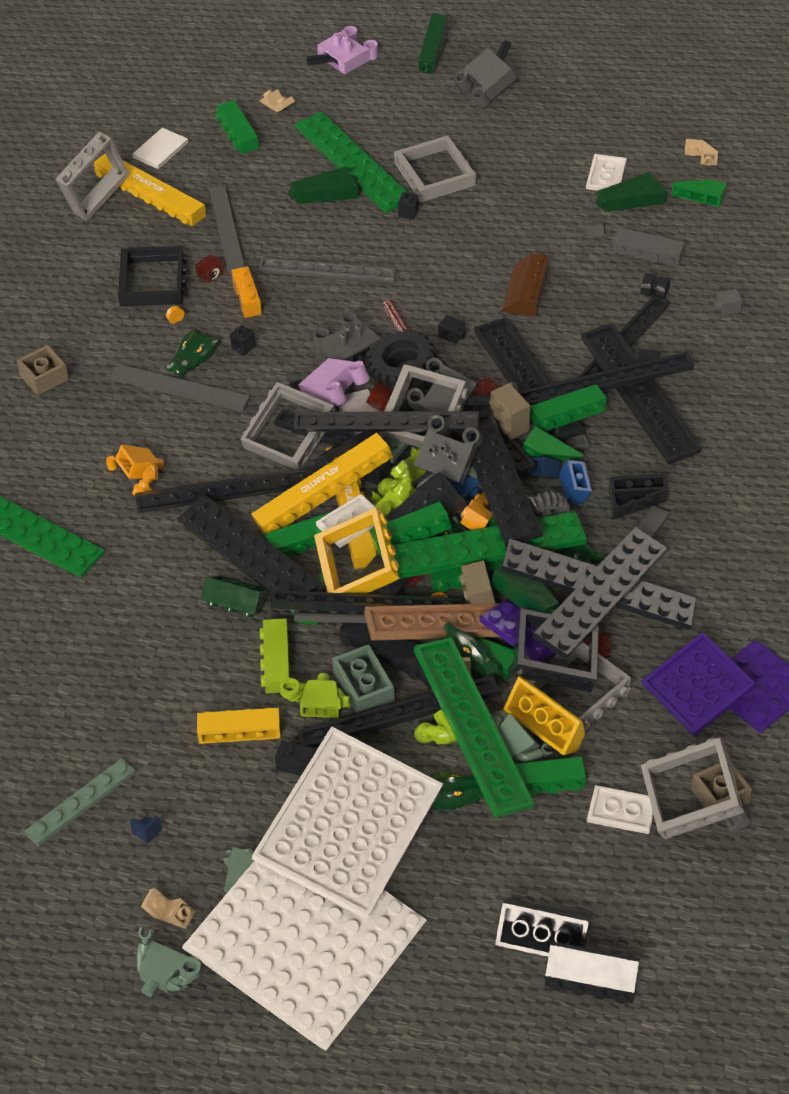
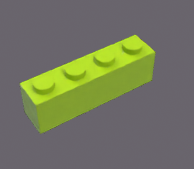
[260,619,290,694]

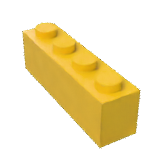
[197,708,281,744]

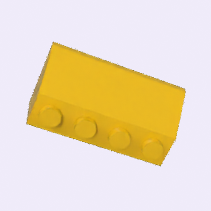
[503,676,585,756]

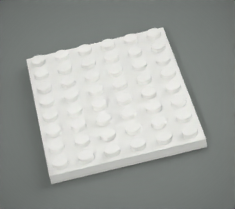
[252,727,443,919]

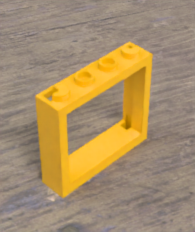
[314,508,400,594]

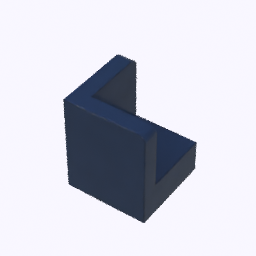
[530,457,561,479]
[130,816,162,844]

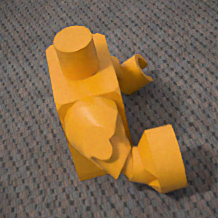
[106,445,164,496]

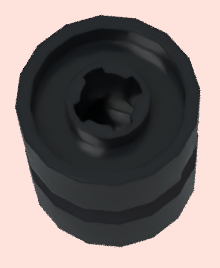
[640,273,670,299]

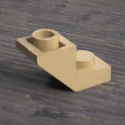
[259,89,295,112]
[685,139,718,166]
[141,888,195,929]

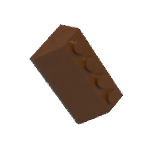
[502,253,549,316]

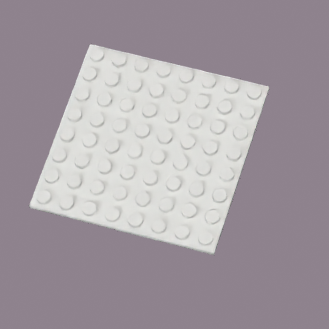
[182,861,427,1051]

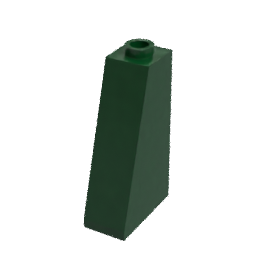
[418,13,448,74]
[289,166,359,204]
[596,172,667,212]
[490,566,559,614]

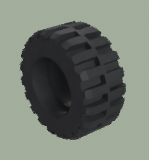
[368,330,439,398]

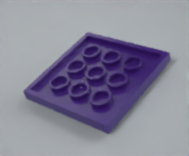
[479,599,560,663]
[641,632,756,737]
[730,639,789,734]

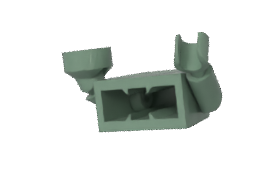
[491,710,553,764]
[223,847,255,893]
[137,927,202,997]

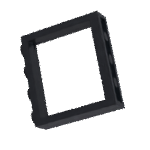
[118,246,187,307]
[512,608,598,692]

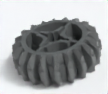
[529,491,570,518]

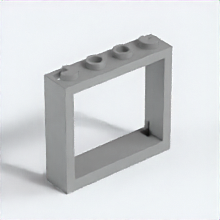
[55,131,130,221]
[394,136,477,202]
[379,364,469,448]
[240,382,336,469]
[527,642,631,731]
[641,738,744,840]

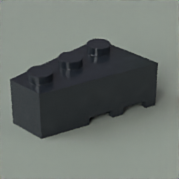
[608,474,669,520]

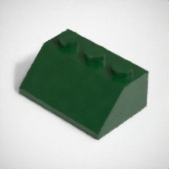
[200,575,270,617]

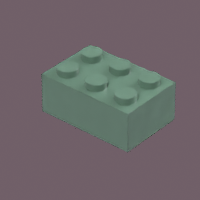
[332,644,395,714]

